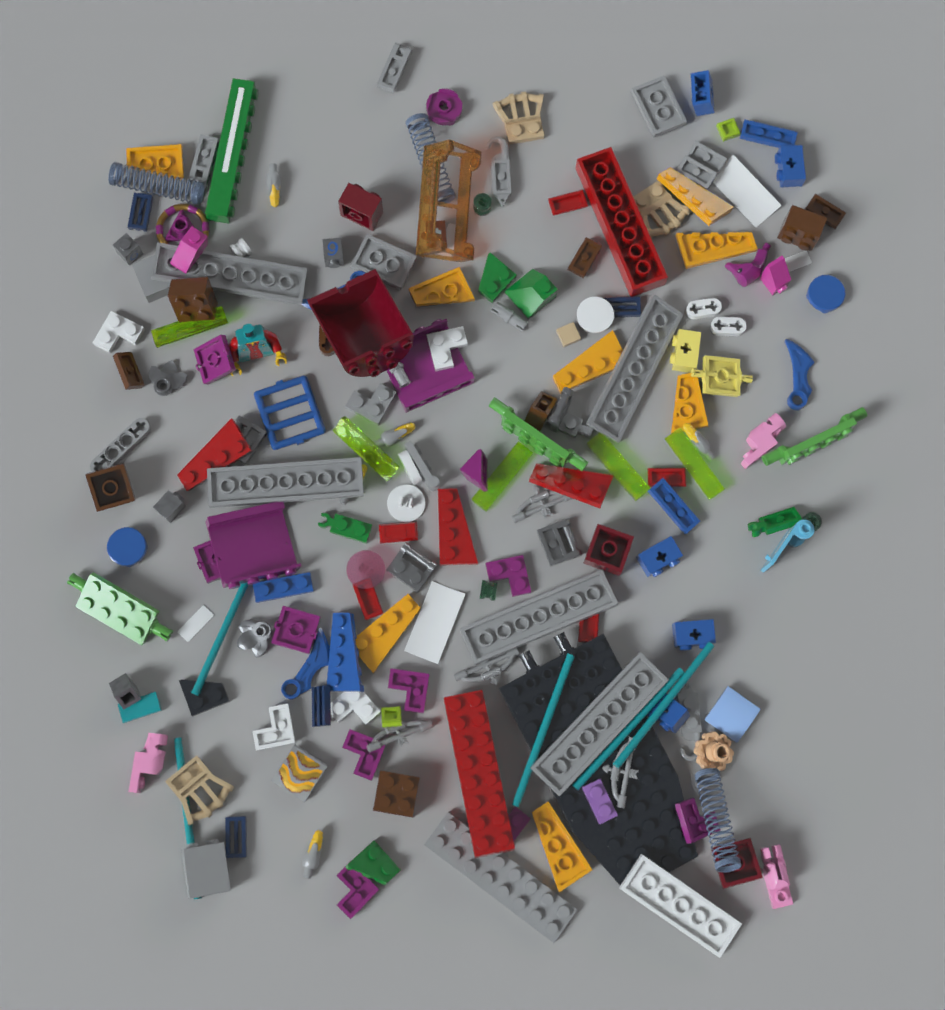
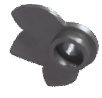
[149,360,187,396]
[237,620,272,658]

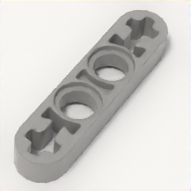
[90,418,151,472]

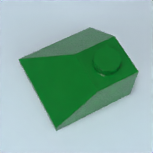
[504,269,558,319]

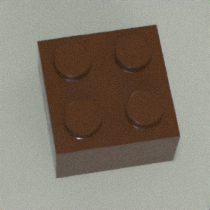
[777,205,827,251]
[168,277,218,322]
[85,463,136,512]
[373,770,420,818]

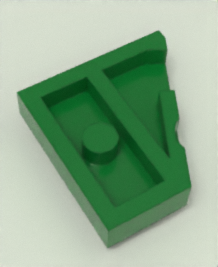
[478,253,517,303]
[345,840,401,885]

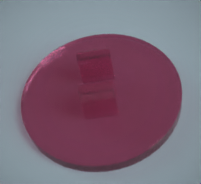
[346,550,385,589]

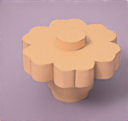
[694,731,734,771]

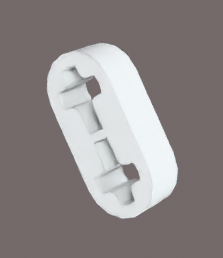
[686,298,722,319]
[710,317,747,336]
[398,450,422,485]

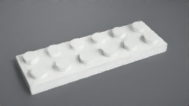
[619,854,742,958]

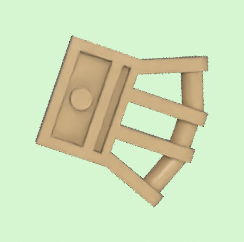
[492,91,544,145]
[633,181,691,239]
[165,755,234,825]

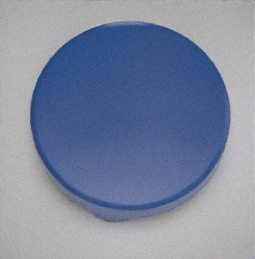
[806,275,845,313]
[107,527,148,567]

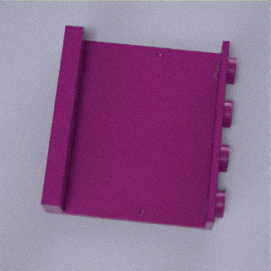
[386,319,475,413]
[206,502,301,589]

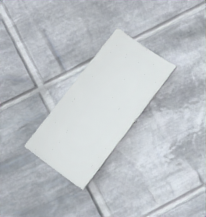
[713,155,781,227]
[404,581,465,664]

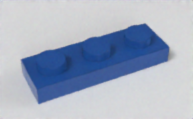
[739,119,798,148]
[648,478,700,534]
[253,572,314,603]

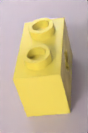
[670,329,701,373]

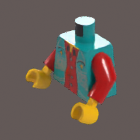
[228,324,287,376]

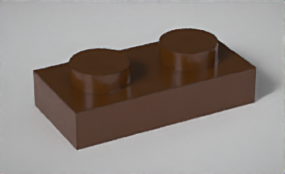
[805,194,846,230]
[568,237,602,279]
[113,352,145,390]

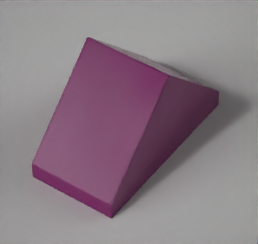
[460,449,488,492]

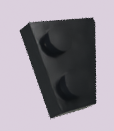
[179,680,230,716]

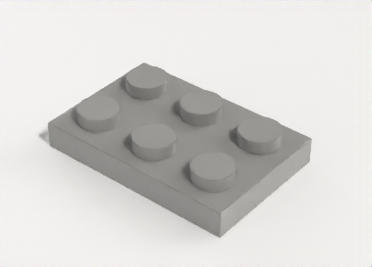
[631,76,687,138]
[351,234,417,290]

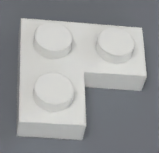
[93,311,145,353]
[427,326,468,372]
[331,692,381,725]
[252,704,296,751]

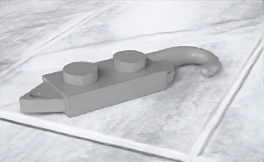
[487,137,511,207]
[677,682,702,761]

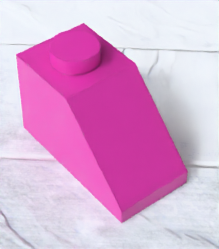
[170,226,208,274]
[760,255,791,296]

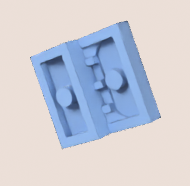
[705,686,760,743]

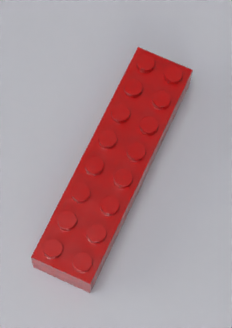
[575,147,668,297]
[444,690,515,858]

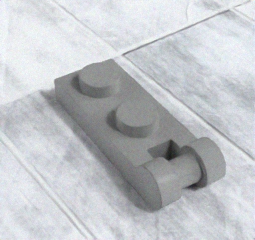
[377,43,413,93]
[188,135,219,188]
[404,441,439,491]

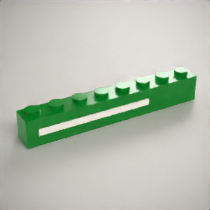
[205,78,258,224]

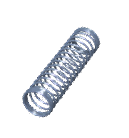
[406,113,456,205]
[108,162,205,205]
[695,768,741,872]

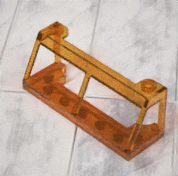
[416,139,482,262]

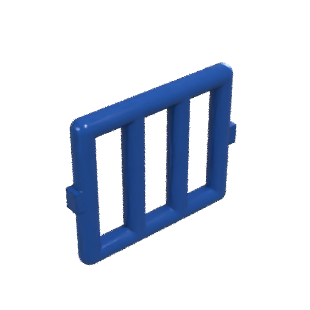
[254,375,326,450]

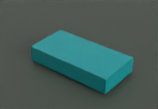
[117,692,162,723]

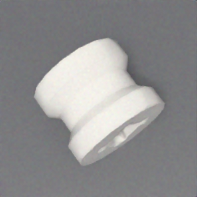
[229,238,252,257]

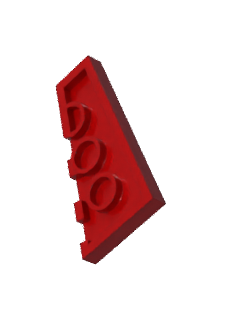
[177,418,252,491]
[529,463,614,509]
[438,488,478,566]

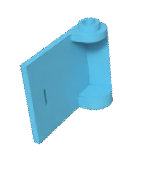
[760,520,814,573]

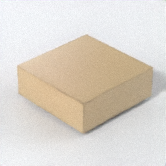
[556,322,581,347]

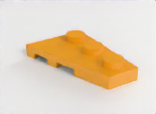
[126,144,184,181]
[409,267,475,307]
[671,373,708,435]

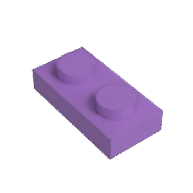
[582,778,618,824]

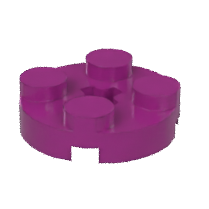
[426,89,462,126]

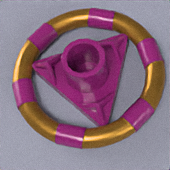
[156,204,210,245]

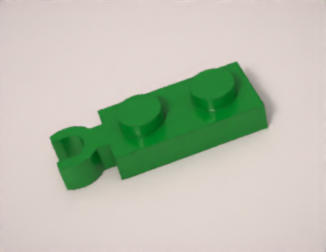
[748,507,802,537]
[318,513,372,544]

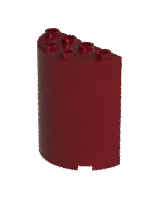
[307,269,414,377]

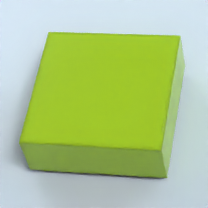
[716,118,741,142]
[381,706,402,727]

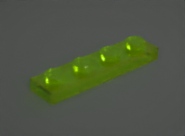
[151,306,228,348]
[333,416,400,482]
[665,428,725,500]
[586,432,650,502]
[471,441,533,512]

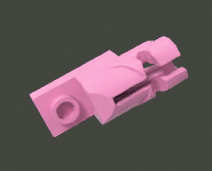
[741,413,786,469]
[129,733,168,793]
[760,844,793,909]

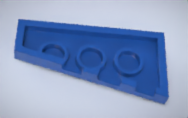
[327,613,364,692]

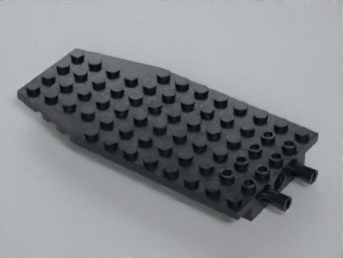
[499,632,698,885]

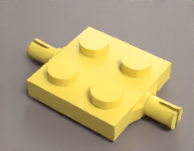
[691,355,753,397]

